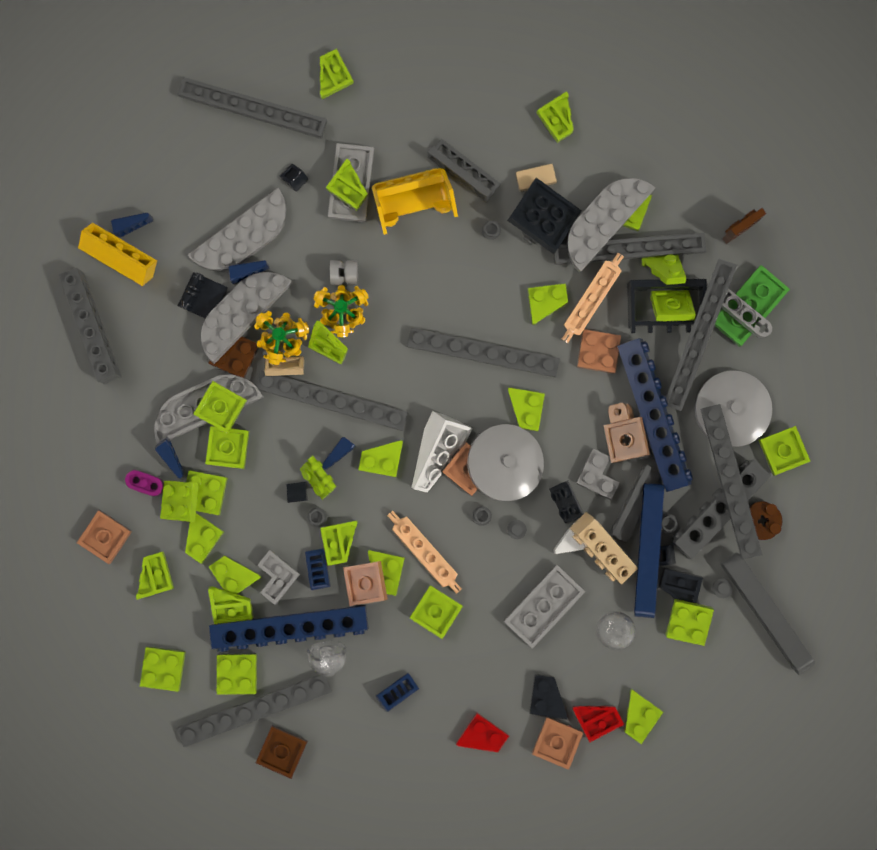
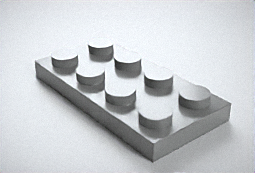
[328,143,374,223]
[504,565,585,649]

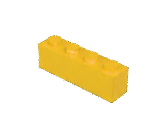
[78,223,157,286]

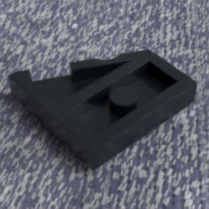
[659,567,703,604]
[529,674,567,719]

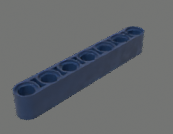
[634,483,664,618]

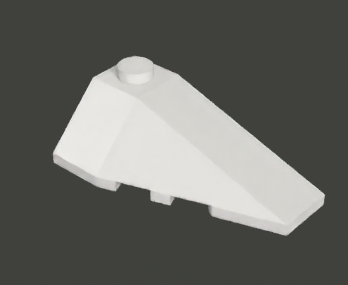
[411,411,472,493]

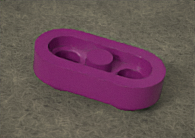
[125,470,164,496]

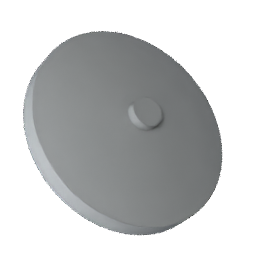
[694,371,772,447]
[467,424,544,502]

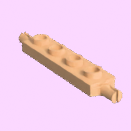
[561,253,624,343]
[387,511,462,594]

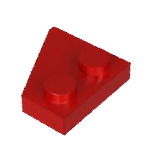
[571,706,624,743]
[456,712,509,752]

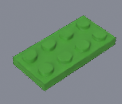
[715,265,790,347]

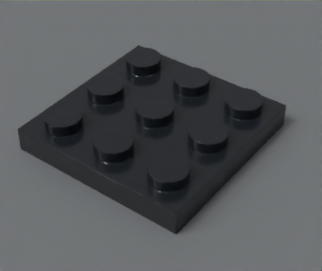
[507,177,582,254]

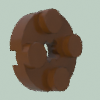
[749,502,783,540]

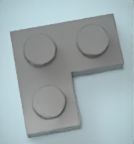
[576,449,620,500]
[257,550,300,605]

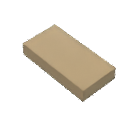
[516,164,557,192]
[265,357,305,376]

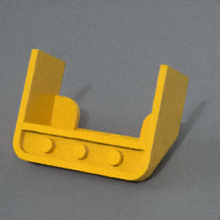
[372,168,458,235]

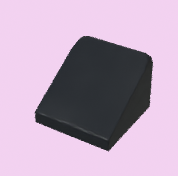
[280,163,309,192]
[286,482,308,503]
[659,545,676,566]

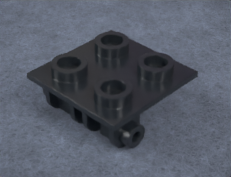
[177,272,228,319]
[549,481,584,523]

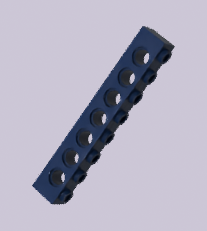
[617,338,693,492]
[209,605,369,652]

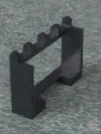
[627,279,707,333]

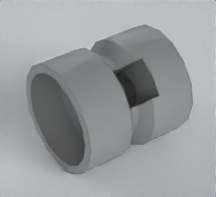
[330,260,358,285]

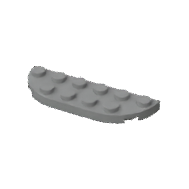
[567,178,655,273]
[188,188,287,271]
[201,272,292,364]
[154,375,264,444]

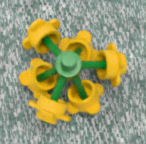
[313,285,369,338]
[254,311,309,365]

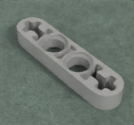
[721,289,772,338]

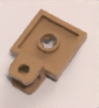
[604,403,650,463]

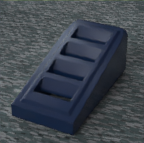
[111,212,153,238]
[228,260,269,284]
[155,437,184,479]
[322,437,356,470]
[305,548,331,590]
[375,673,419,712]

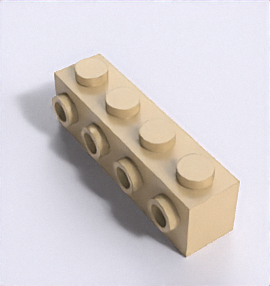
[569,512,638,585]

